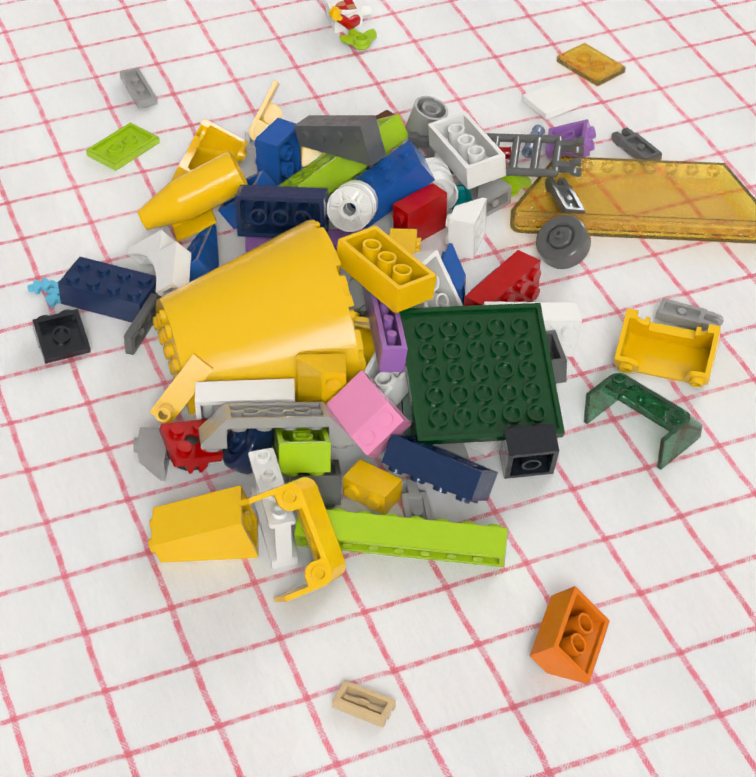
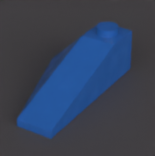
[187,224,219,282]

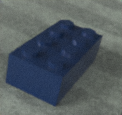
[235,185,329,238]
[58,256,161,323]
[381,434,498,504]

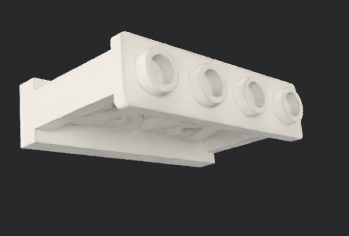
[248,448,298,569]

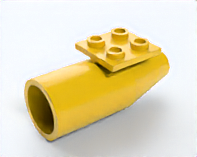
[137,151,248,242]

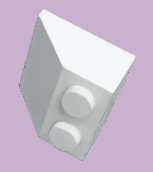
[445,197,487,259]

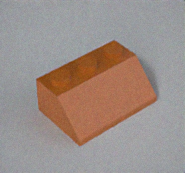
[529,586,610,684]

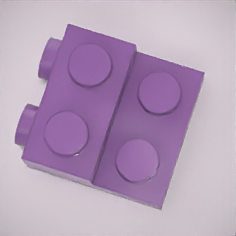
[545,119,596,160]

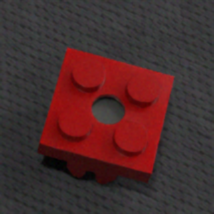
[159,419,223,474]

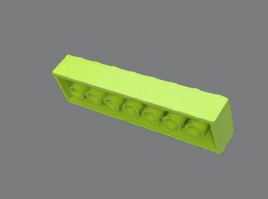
[278,114,408,198]

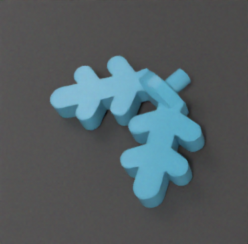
[27,277,61,308]

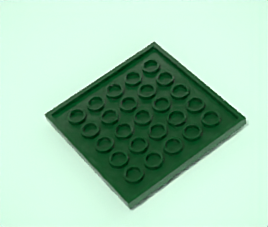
[399,303,565,445]

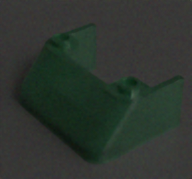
[584,373,702,470]

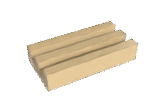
[332,680,396,727]

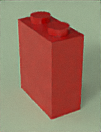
[393,183,447,241]

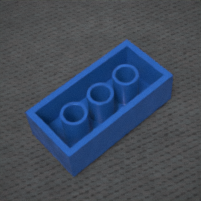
[350,140,435,228]

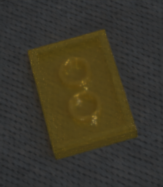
[556,43,626,86]

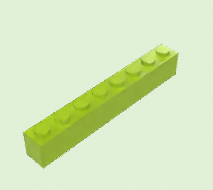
[294,508,508,567]

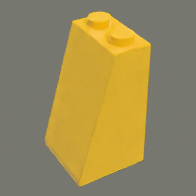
[148,485,259,563]

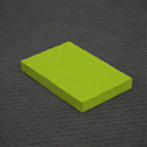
[86,122,160,171]

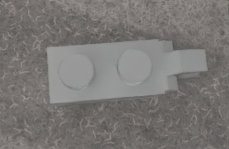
[401,478,432,520]

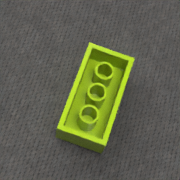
[273,427,331,476]

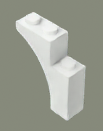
[127,230,191,297]

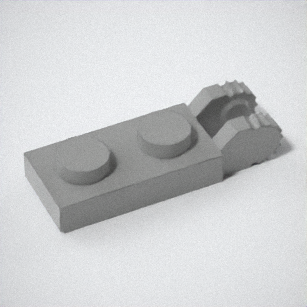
[655,298,724,331]

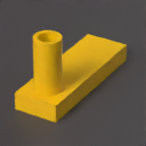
[150,353,214,424]

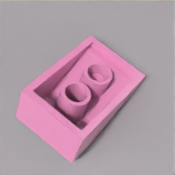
[326,370,411,459]

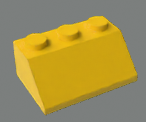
[296,354,347,404]

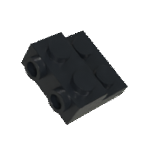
[32,309,91,364]

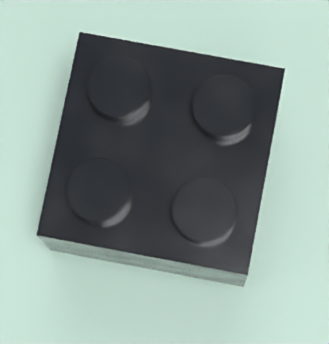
[499,423,560,479]

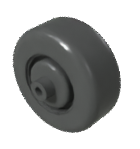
[536,215,591,269]

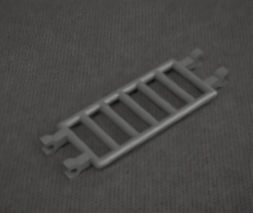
[408,132,584,178]

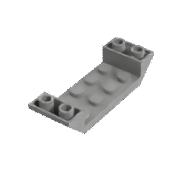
[198,402,354,452]

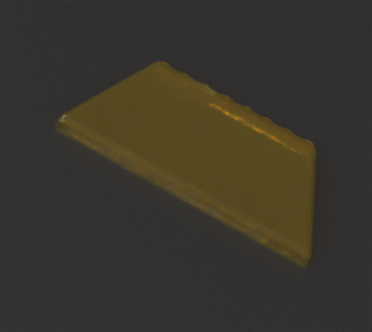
[510,156,756,244]

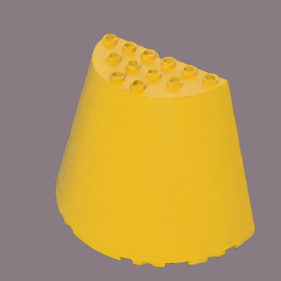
[152,220,366,414]

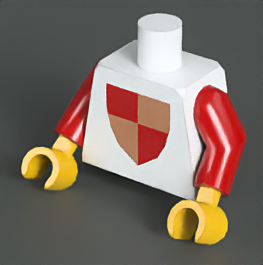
[325,0,371,33]

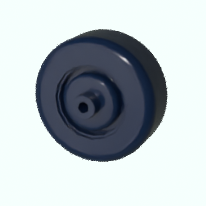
[222,428,274,475]

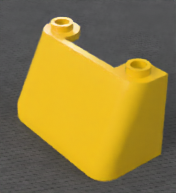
[171,118,248,180]
[614,308,721,388]

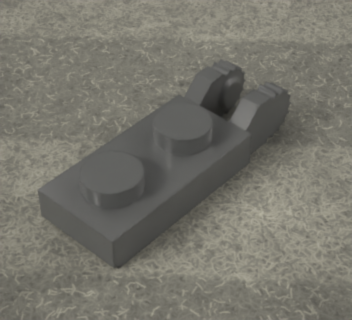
[611,127,662,166]
[545,177,585,218]

